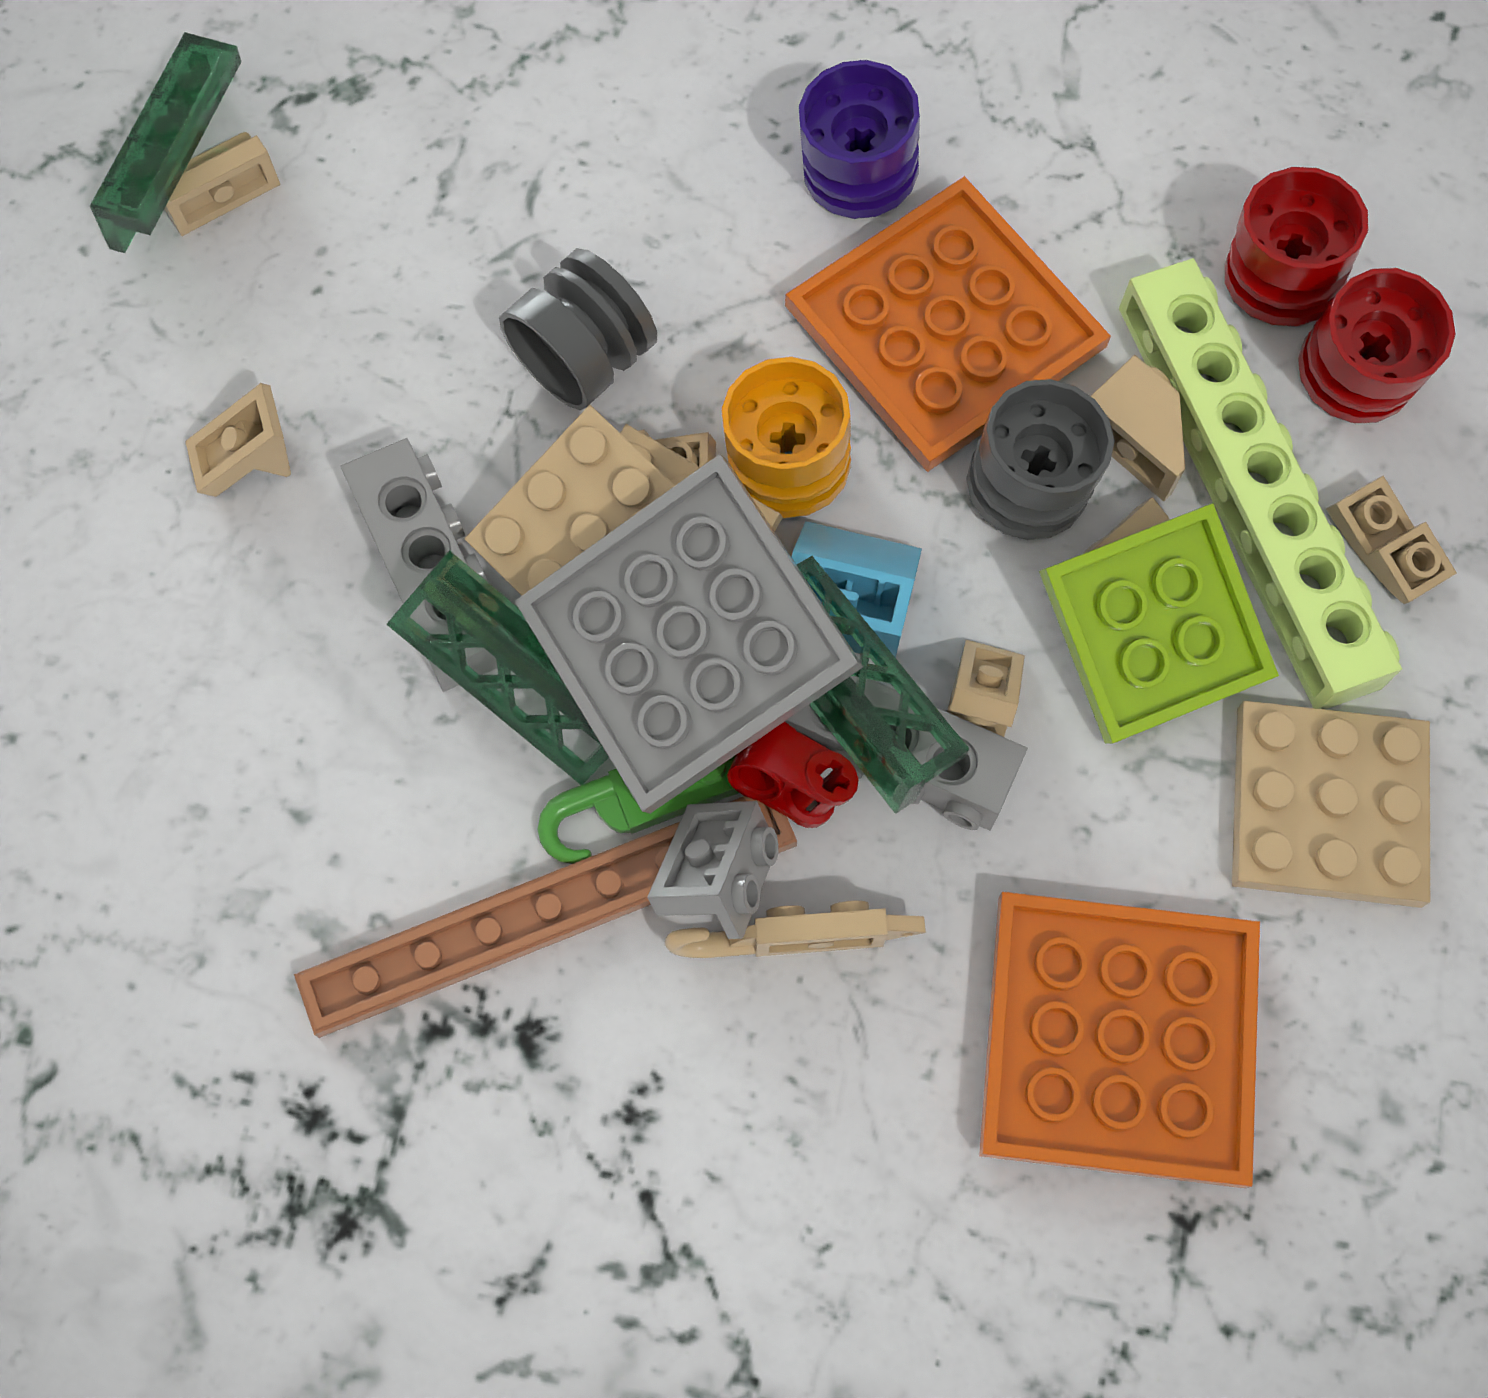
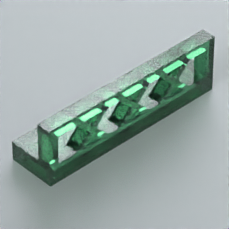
[90,32,242,253]
[386,550,609,785]
[797,556,970,814]

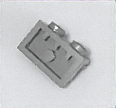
[647,801,778,939]

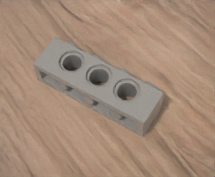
[340,438,513,692]
[785,672,1028,831]

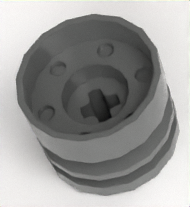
[499,248,657,410]
[966,379,1115,540]

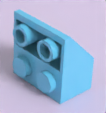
[791,521,922,662]

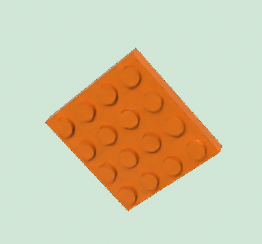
[785,176,1111,472]
[979,892,1260,1188]

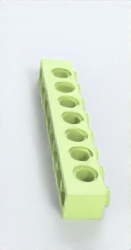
[1119,258,1402,710]

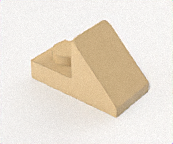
[185,383,291,497]
[947,640,1025,737]

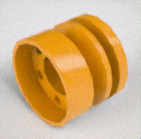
[722,357,851,518]

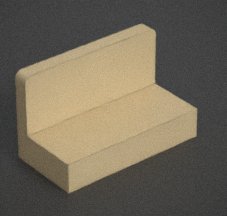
[150,132,281,236]

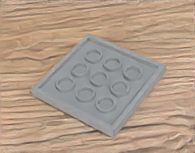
[515,454,863,814]

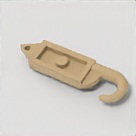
[665,901,926,958]

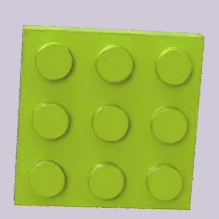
[1039,503,1279,744]

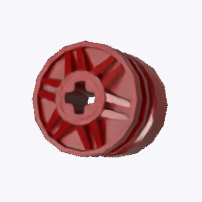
[1225,167,1369,326]
[1298,268,1456,423]

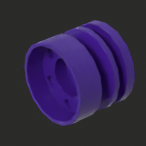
[799,60,920,219]

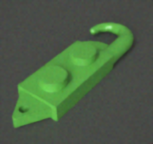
[537,756,739,864]

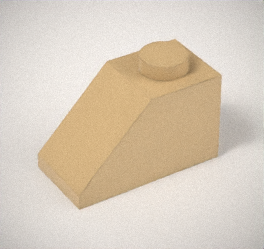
[1091,355,1185,502]

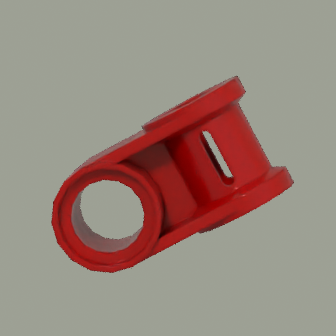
[727,721,859,828]

